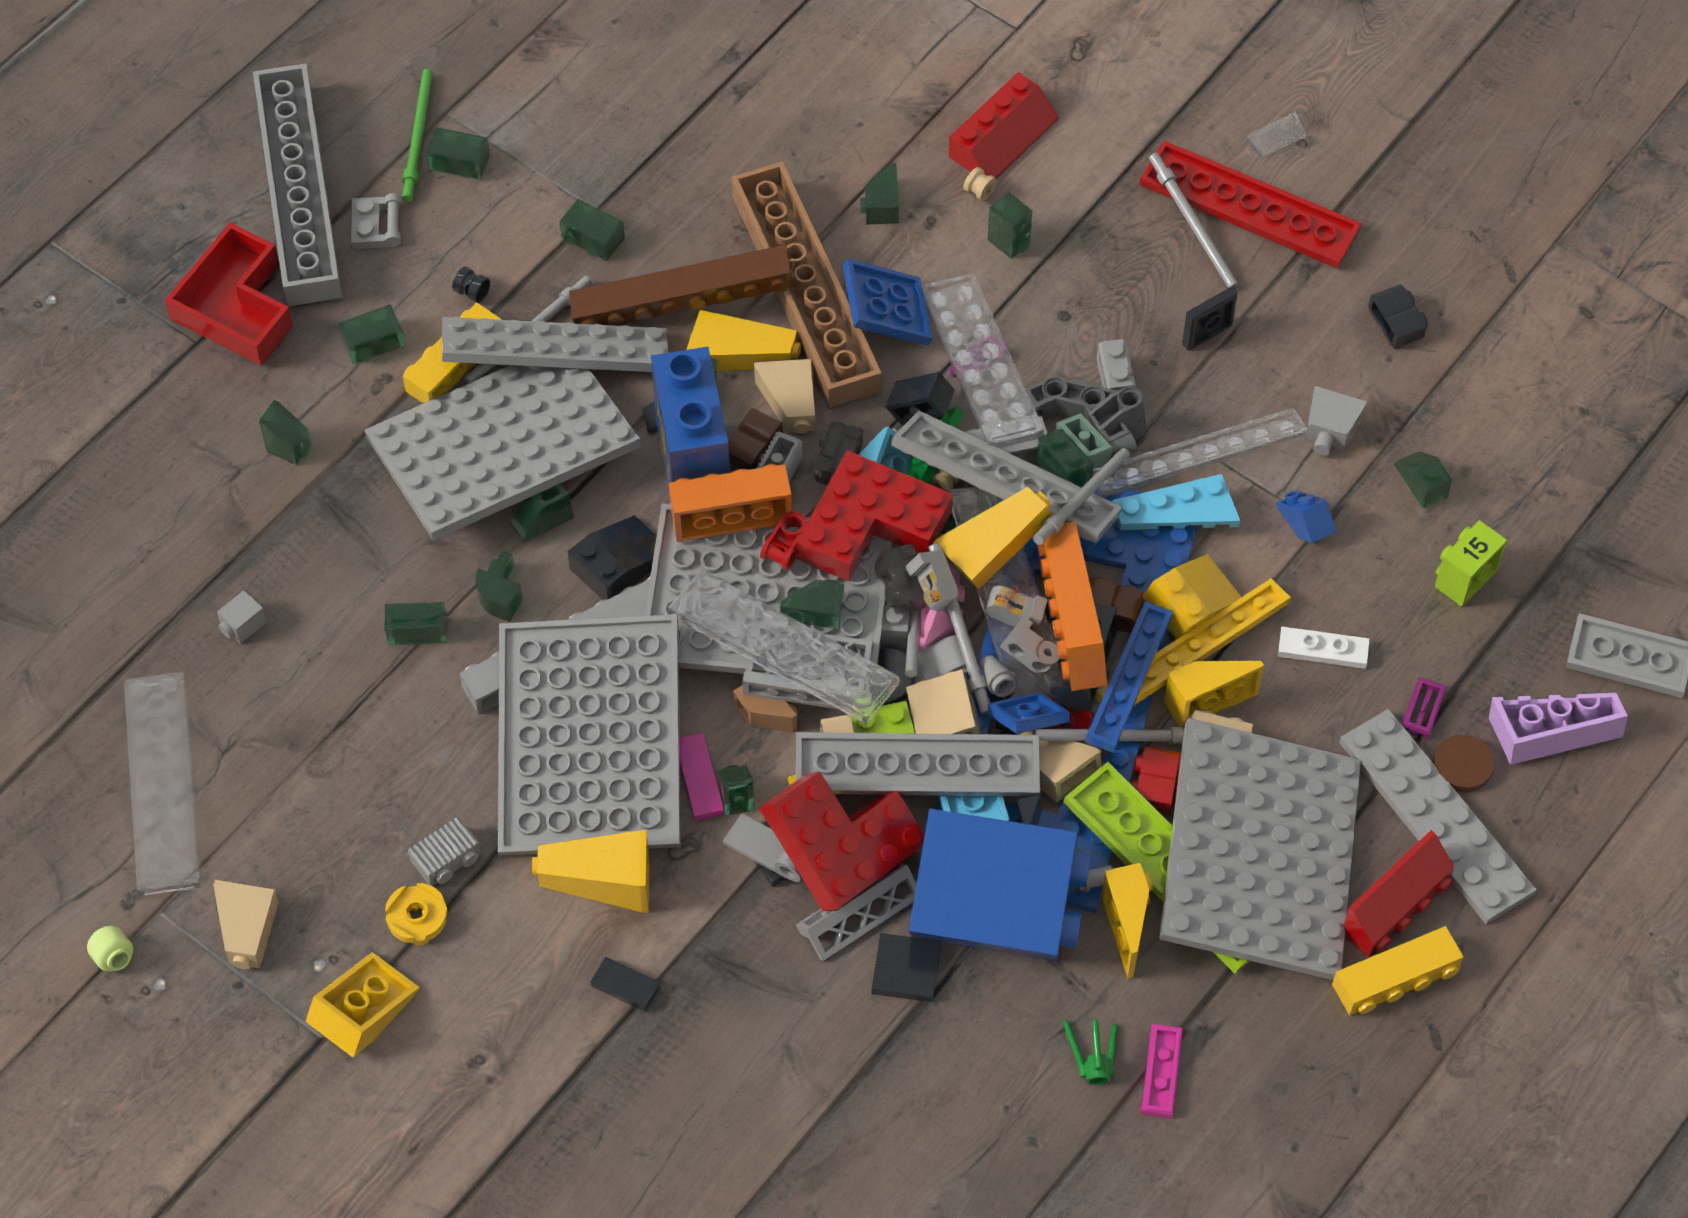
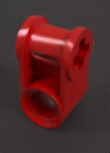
[760,511,806,571]

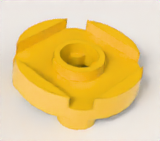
[385,883,448,946]

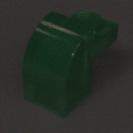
[475,550,523,622]

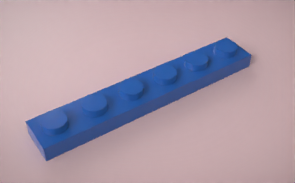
[1085,601,1173,753]

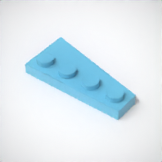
[1112,474,1240,530]

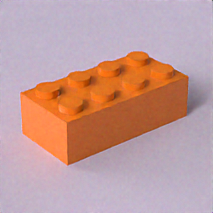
[669,464,792,542]

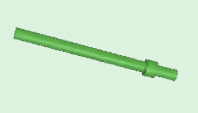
[402,69,433,202]

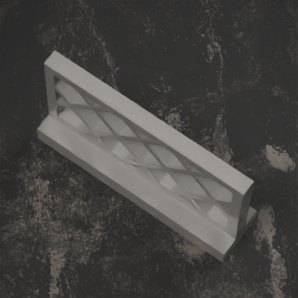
[743,623,873,712]

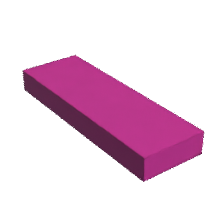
[680,733,724,821]
[1141,1024,1183,1119]

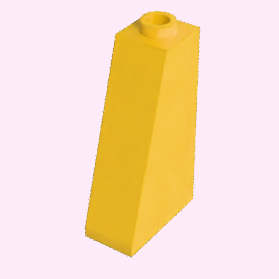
[686,310,801,371]
[933,487,1053,590]

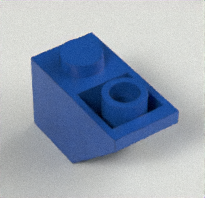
[1276,490,1336,543]

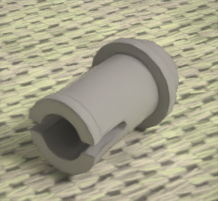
[1075,865,1112,893]

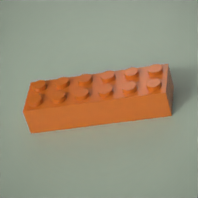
[1037,521,1107,691]

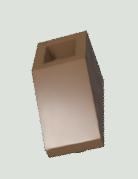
[733,685,799,732]

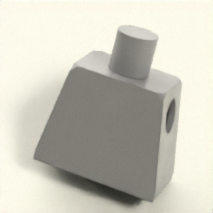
[1306,386,1367,456]

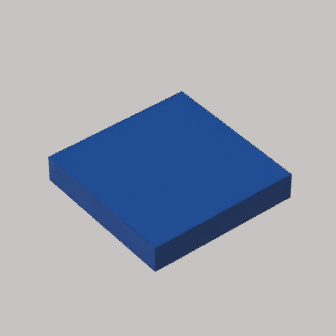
[988,692,1070,734]

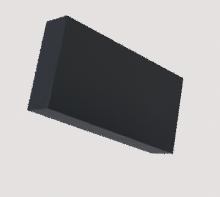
[590,956,660,1012]

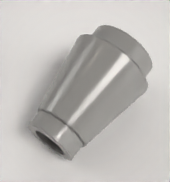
[980,655,1016,697]

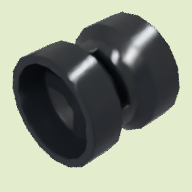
[452,266,491,303]

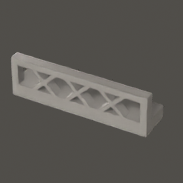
[796,863,917,961]

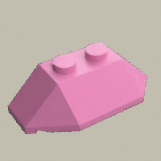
[919,559,965,651]

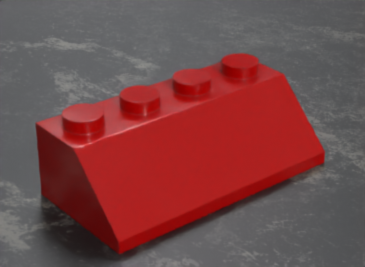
[948,72,1059,179]
[1343,830,1454,958]

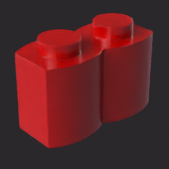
[1132,746,1181,814]

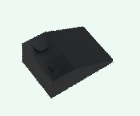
[567,515,657,600]

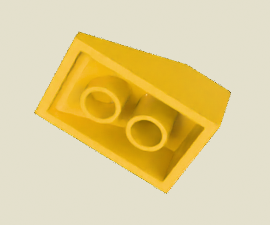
[1142,554,1241,640]
[1164,661,1264,729]
[1101,863,1153,979]
[306,952,420,1058]

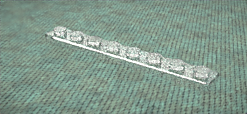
[1088,408,1307,498]

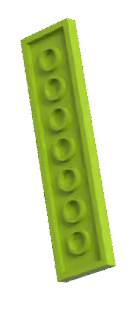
[1063,762,1250,974]

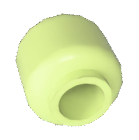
[87,926,134,972]

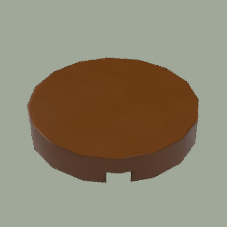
[1433,735,1494,792]

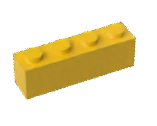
[403,302,502,403]
[1332,926,1464,1016]

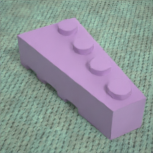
[1489,693,1628,765]

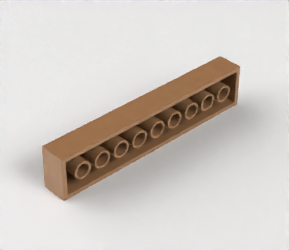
[731,161,882,408]

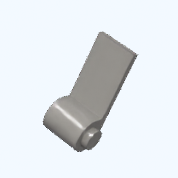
[907,635,970,697]
[723,813,802,882]

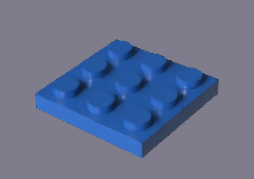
[843,258,933,346]

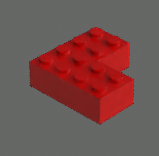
[165,222,293,366]
[796,450,953,582]
[759,771,925,911]

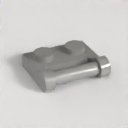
[351,193,401,249]

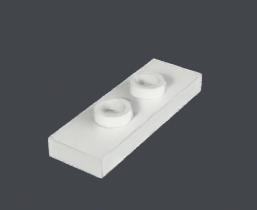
[1278,626,1369,669]

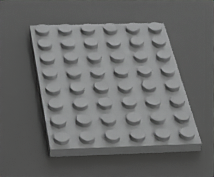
[364,365,641,541]
[644,503,892,687]
[498,614,681,856]
[1159,718,1361,980]

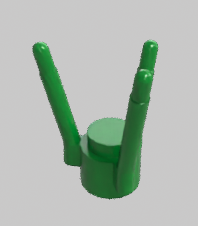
[1063,1019,1118,1085]

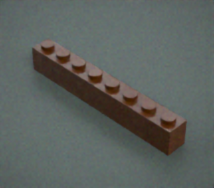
[569,245,796,326]

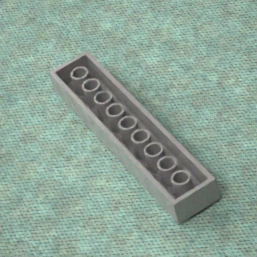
[253,64,343,307]

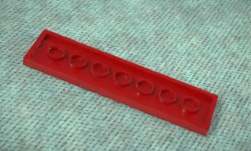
[1139,140,1362,269]

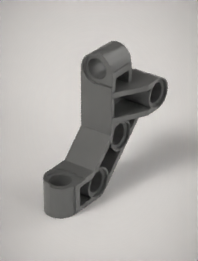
[1013,377,1147,458]

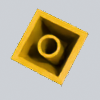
[532,830,650,913]

